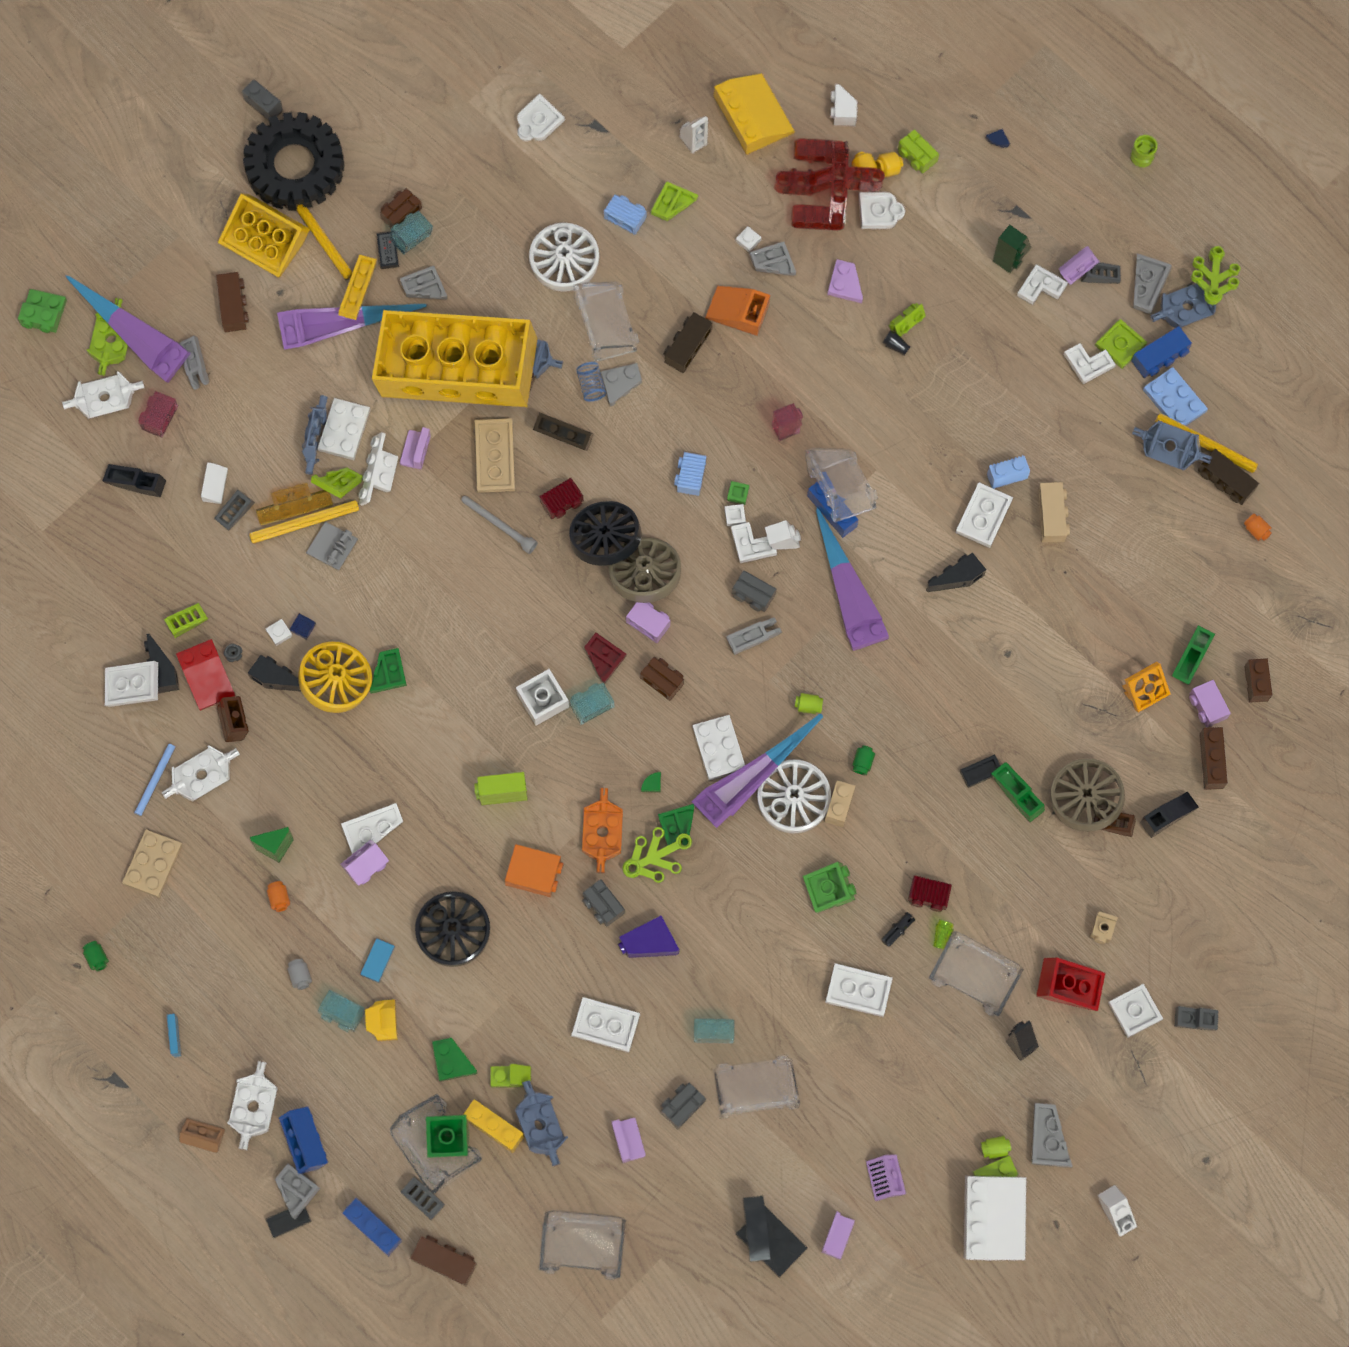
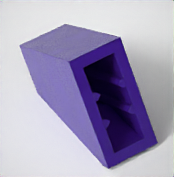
[618,916,680,958]

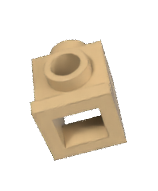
[1090,911,1118,944]

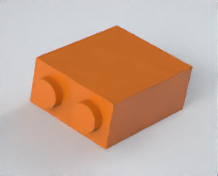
[505,844,564,897]

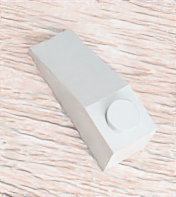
[680,116,708,153]

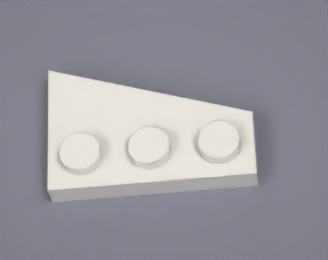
[341,803,403,854]

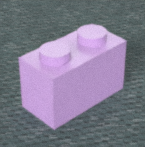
[626,602,670,643]
[1189,680,1231,727]
[340,839,389,886]

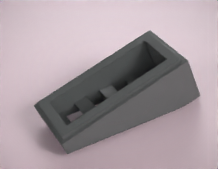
[1081,262,1121,284]
[214,490,255,530]
[401,1177,445,1220]

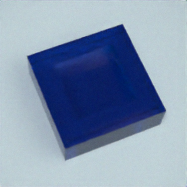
[290,613,316,640]

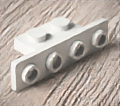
[358,432,398,506]

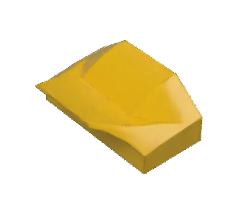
[365,999,398,1041]

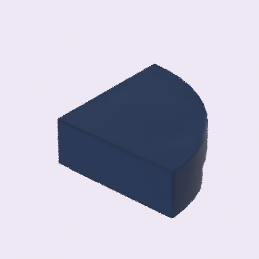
[986,129,1010,148]

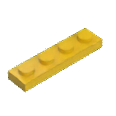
[338,255,377,320]

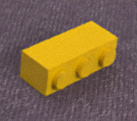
[463,1099,524,1153]

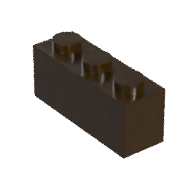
[663,312,713,374]
[533,412,594,451]
[1198,449,1259,505]

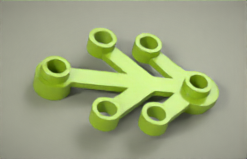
[1191,246,1241,305]
[623,827,692,883]

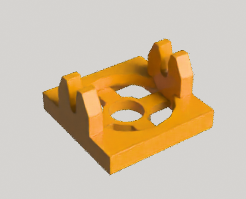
[1122,662,1171,713]

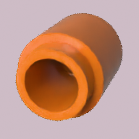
[1244,513,1272,541]
[267,881,290,912]

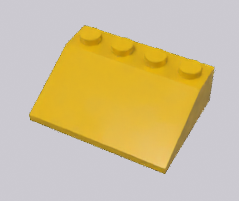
[714,73,795,155]
[218,193,310,278]

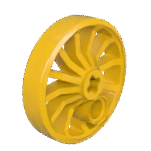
[298,642,372,713]

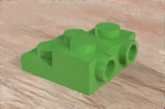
[18,289,67,333]
[803,862,857,913]

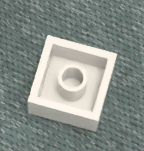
[516,669,569,726]

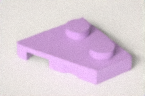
[828,259,863,303]

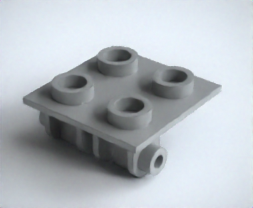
[306,522,358,570]

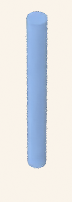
[134,744,175,816]

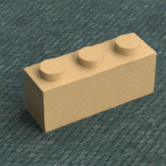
[1038,482,1070,543]

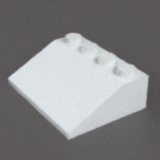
[964,1176,1026,1260]

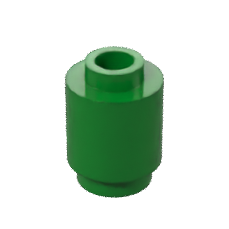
[852,745,876,775]
[82,941,109,972]

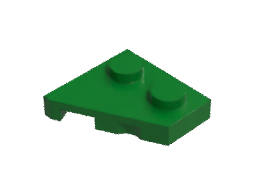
[370,648,407,694]
[658,804,695,850]
[432,1038,477,1082]

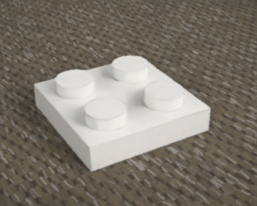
[1108,984,1163,1038]

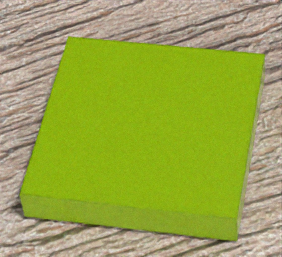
[1095,319,1148,369]

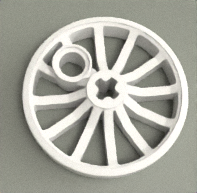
[529,223,599,291]
[757,760,831,833]

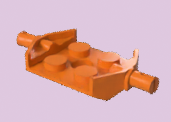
[582,788,623,873]

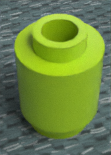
[795,693,823,714]
[981,1136,1011,1159]

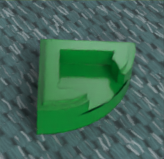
[641,772,661,792]

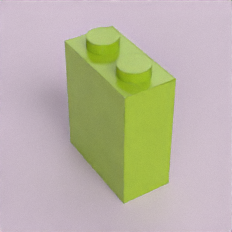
[474,772,528,806]

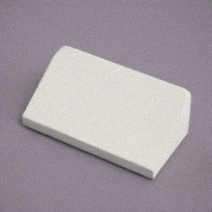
[201,462,228,504]

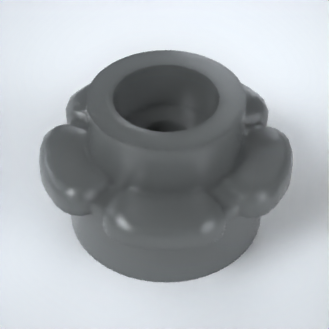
[224,644,243,662]

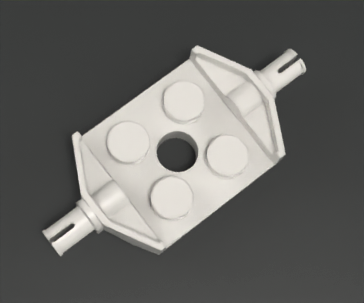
[62,371,145,419]
[162,746,240,802]
[227,1061,277,1150]

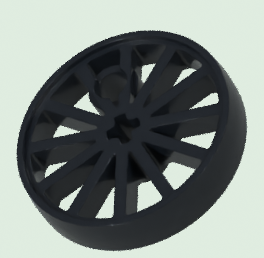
[569,501,642,566]
[415,891,490,967]

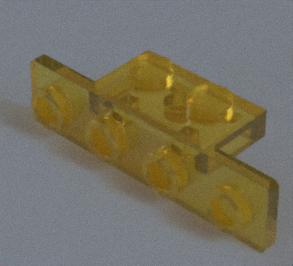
[256,483,333,525]

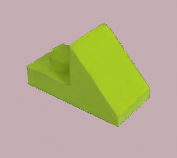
[491,1064,531,1088]

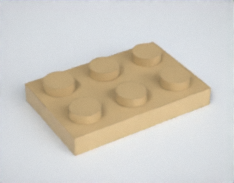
[122,830,183,898]

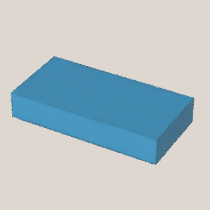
[360,938,395,983]
[167,1014,181,1057]

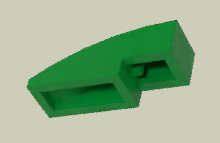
[1172,625,1215,685]
[991,762,1045,822]

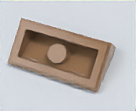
[179,1118,225,1153]

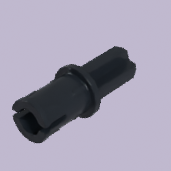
[881,912,915,947]

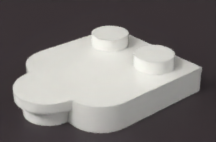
[517,94,565,141]
[858,192,905,229]

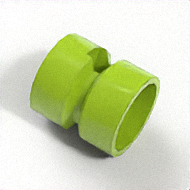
[1130,135,1158,168]

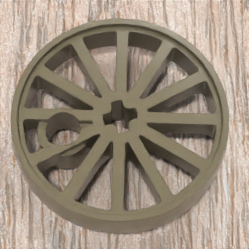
[609,537,681,603]
[1050,759,1125,832]

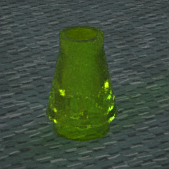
[933,919,954,950]

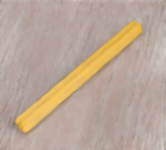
[296,204,352,279]
[1155,413,1258,473]
[249,500,359,544]

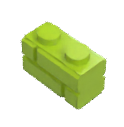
[898,130,939,173]

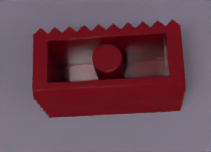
[539,478,584,519]
[908,875,952,912]

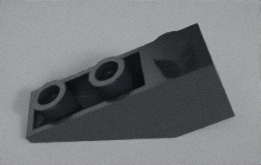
[926,552,987,592]
[144,634,180,694]
[248,655,308,692]
[1140,791,1199,838]
[1006,1021,1039,1061]

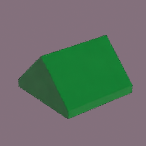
[250,827,294,863]
[426,1115,469,1158]

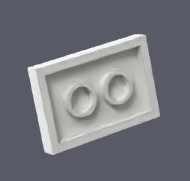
[318,398,370,460]
[955,483,1013,548]
[105,661,158,707]
[692,715,745,781]
[825,964,892,1017]
[572,997,640,1053]

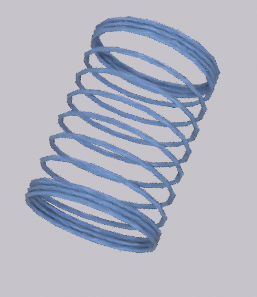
[576,362,606,402]

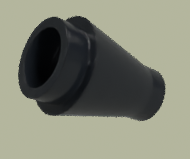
[882,330,911,356]

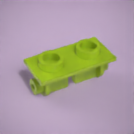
[888,303,926,337]

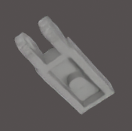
[179,336,209,390]
[726,618,782,655]

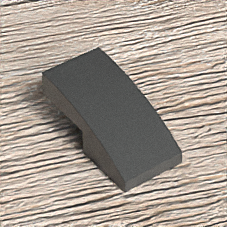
[1174,1006,1219,1030]

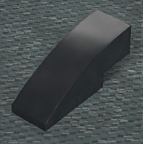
[102,464,167,497]
[743,1195,770,1262]

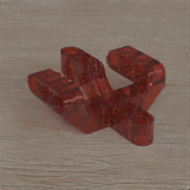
[774,139,885,231]

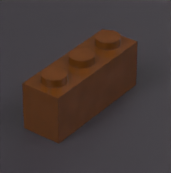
[216,272,249,333]
[1200,727,1228,790]
[410,1235,477,1286]

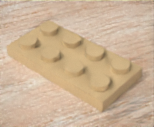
[475,418,515,493]

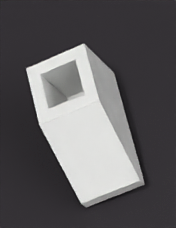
[831,84,857,126]
[765,520,801,550]
[1098,1185,1137,1236]

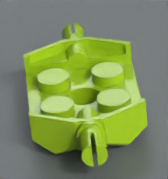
[87,298,128,376]

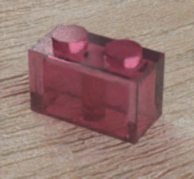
[139,391,178,438]
[772,403,803,441]

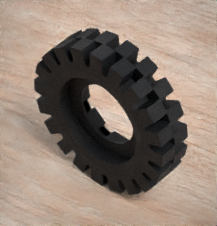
[243,112,344,211]

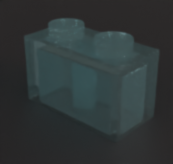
[389,211,433,254]
[569,683,615,725]
[318,990,365,1032]
[694,1019,734,1043]

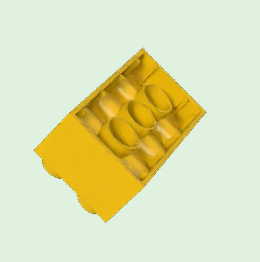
[372,310,538,407]

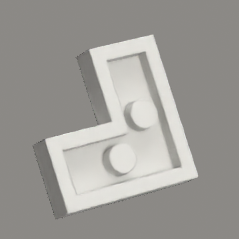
[1017,264,1068,305]
[1064,344,1116,384]
[731,522,777,563]

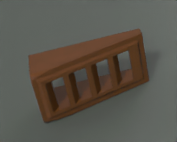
[1093,809,1136,837]

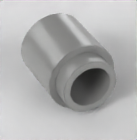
[287,959,312,990]

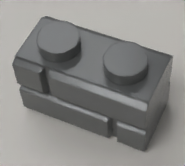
[242,79,283,120]
[732,571,777,612]
[582,879,625,927]
[661,1082,706,1130]

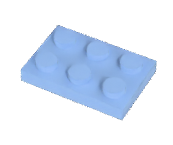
[1143,367,1208,426]

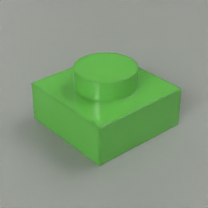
[727,481,750,505]

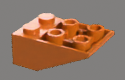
[705,286,770,336]

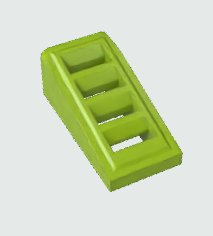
[164,603,208,638]

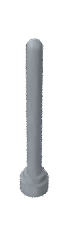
[461,496,538,554]

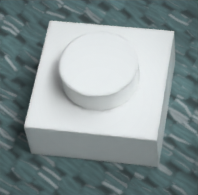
[736,226,762,253]
[724,504,746,526]
[266,619,292,646]

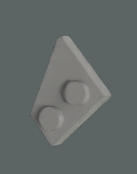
[749,241,796,276]
[400,266,447,300]
[601,363,642,406]
[275,1164,320,1219]

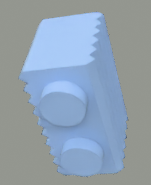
[604,194,647,235]
[674,452,706,496]
[987,455,1030,489]

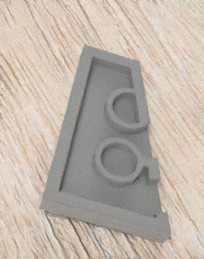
[1134,253,1172,314]
[1031,1103,1073,1168]

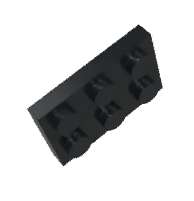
[736,1206,808,1278]

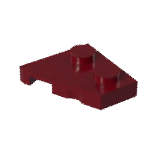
[584,632,627,684]

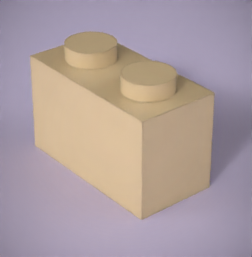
[825,780,855,827]

